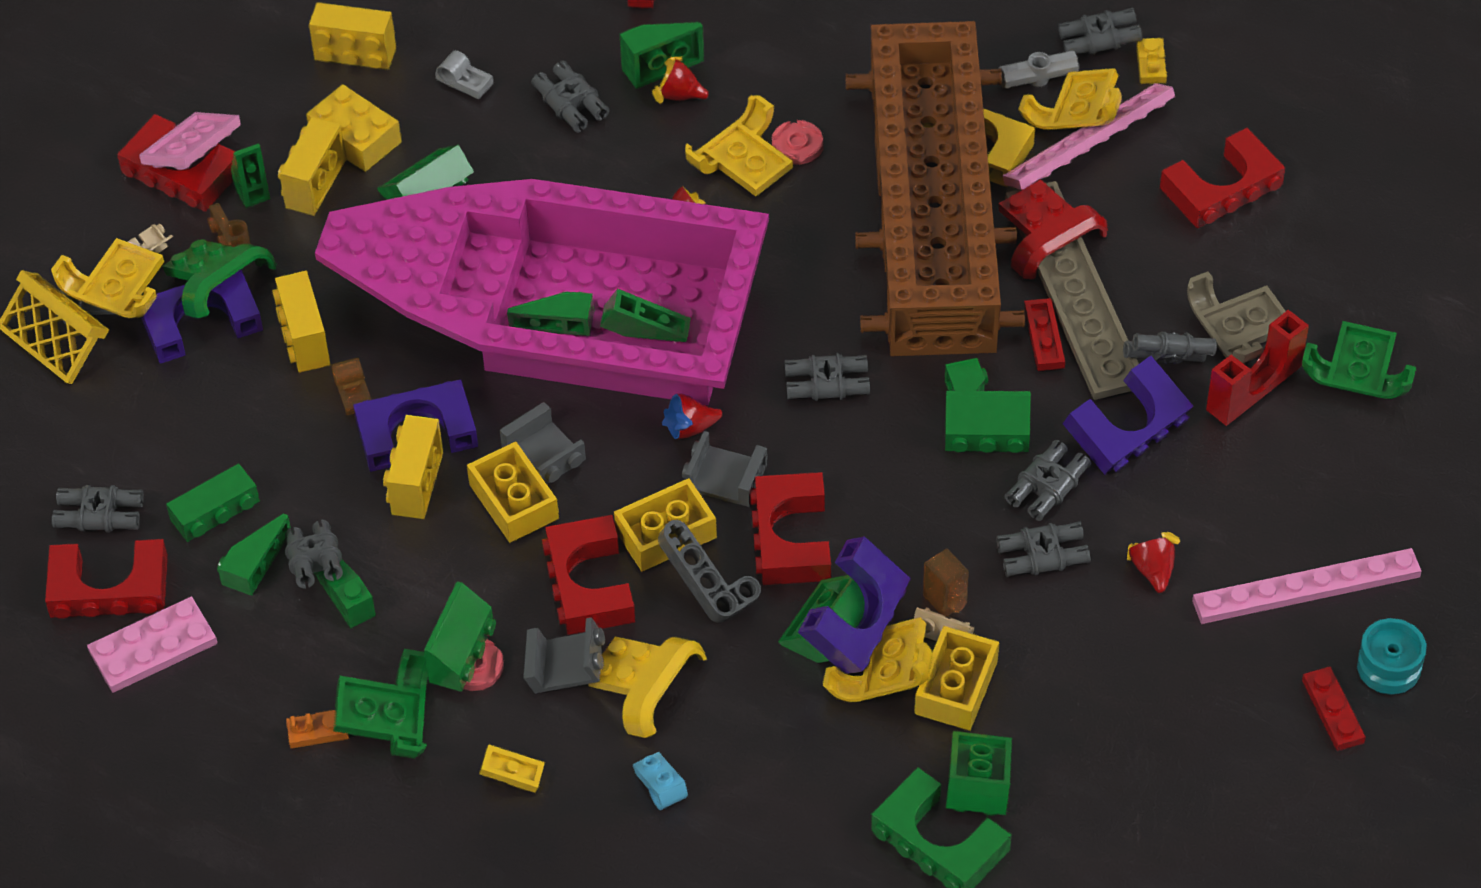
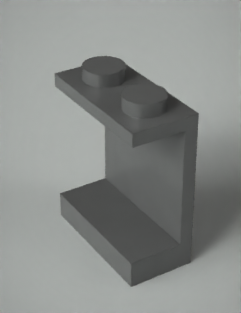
[500,402,586,484]
[682,431,767,507]
[524,617,605,693]

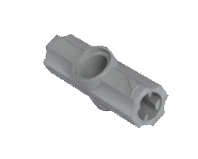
[998,51,1079,88]

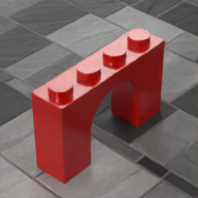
[117,114,235,212]
[1160,128,1285,228]
[1206,310,1309,426]
[750,472,831,585]
[542,515,635,635]
[45,539,168,618]

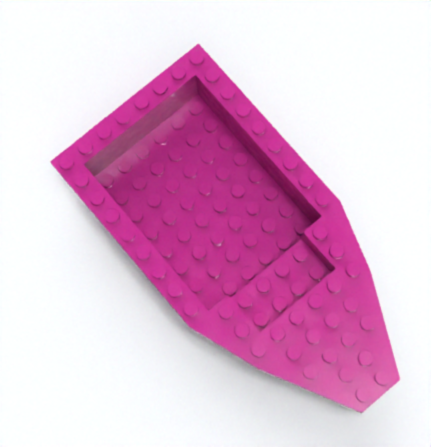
[315,179,769,405]

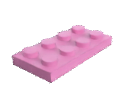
[140,112,241,170]
[87,596,218,693]

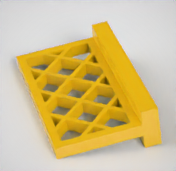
[0,270,109,384]

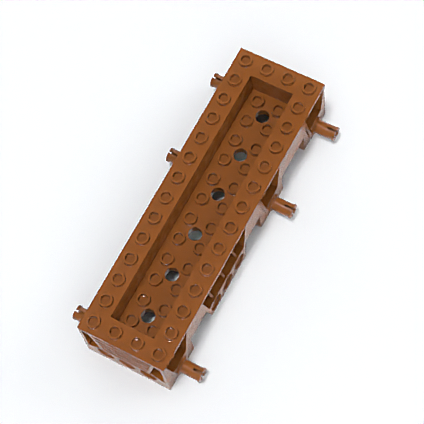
[846,21,1025,356]

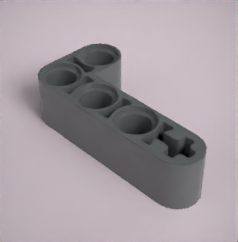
[658,520,761,623]

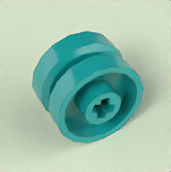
[1357,618,1426,694]

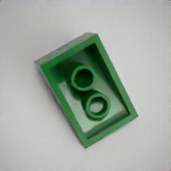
[620,22,704,89]
[946,731,1012,815]

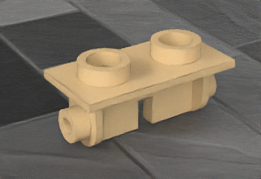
[128,224,172,253]
[914,607,974,641]

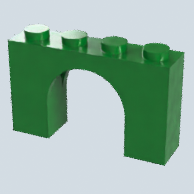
[871,768,1011,888]

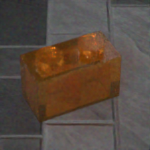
[923,549,969,617]

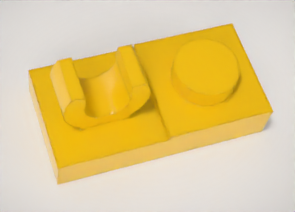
[1137,38,1167,84]
[479,744,545,793]

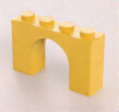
[923,109,1035,187]

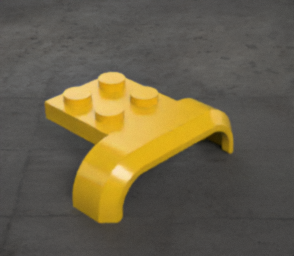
[1018,68,1122,130]
[685,96,793,196]
[51,238,164,318]
[823,617,932,702]
[588,637,707,738]

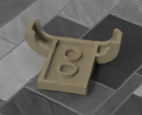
[1187,271,1286,363]

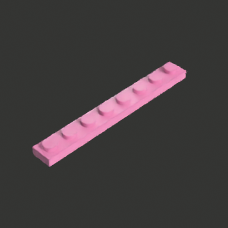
[1003,83,1175,190]
[1193,548,1421,624]

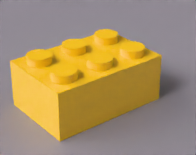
[309,3,396,70]
[306,84,401,172]
[278,117,346,216]
[272,270,330,373]
[383,415,443,519]
[467,441,559,543]
[614,478,717,572]
[915,626,999,731]

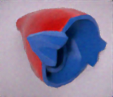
[662,393,722,439]

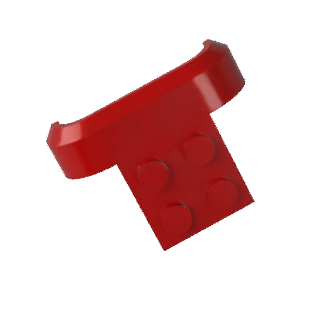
[999,179,1107,279]

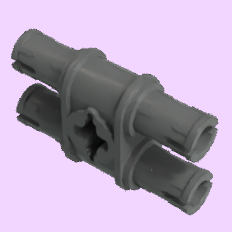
[1058,8,1142,55]
[531,61,609,132]
[1123,331,1217,365]
[784,353,870,401]
[1005,440,1091,521]
[52,485,144,533]
[285,520,343,588]
[996,521,1091,577]

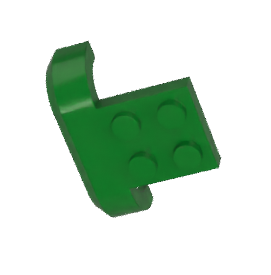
[162,239,277,318]
[1302,321,1416,399]
[333,649,428,759]

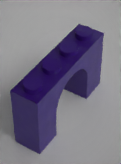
[141,270,263,364]
[1063,356,1193,475]
[353,379,478,472]
[798,536,911,674]

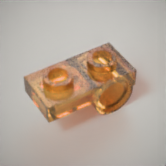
[207,203,251,247]
[331,357,371,415]

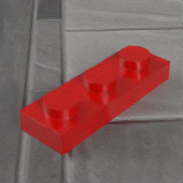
[1024,298,1065,371]
[1302,667,1366,751]

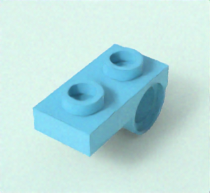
[633,752,688,810]

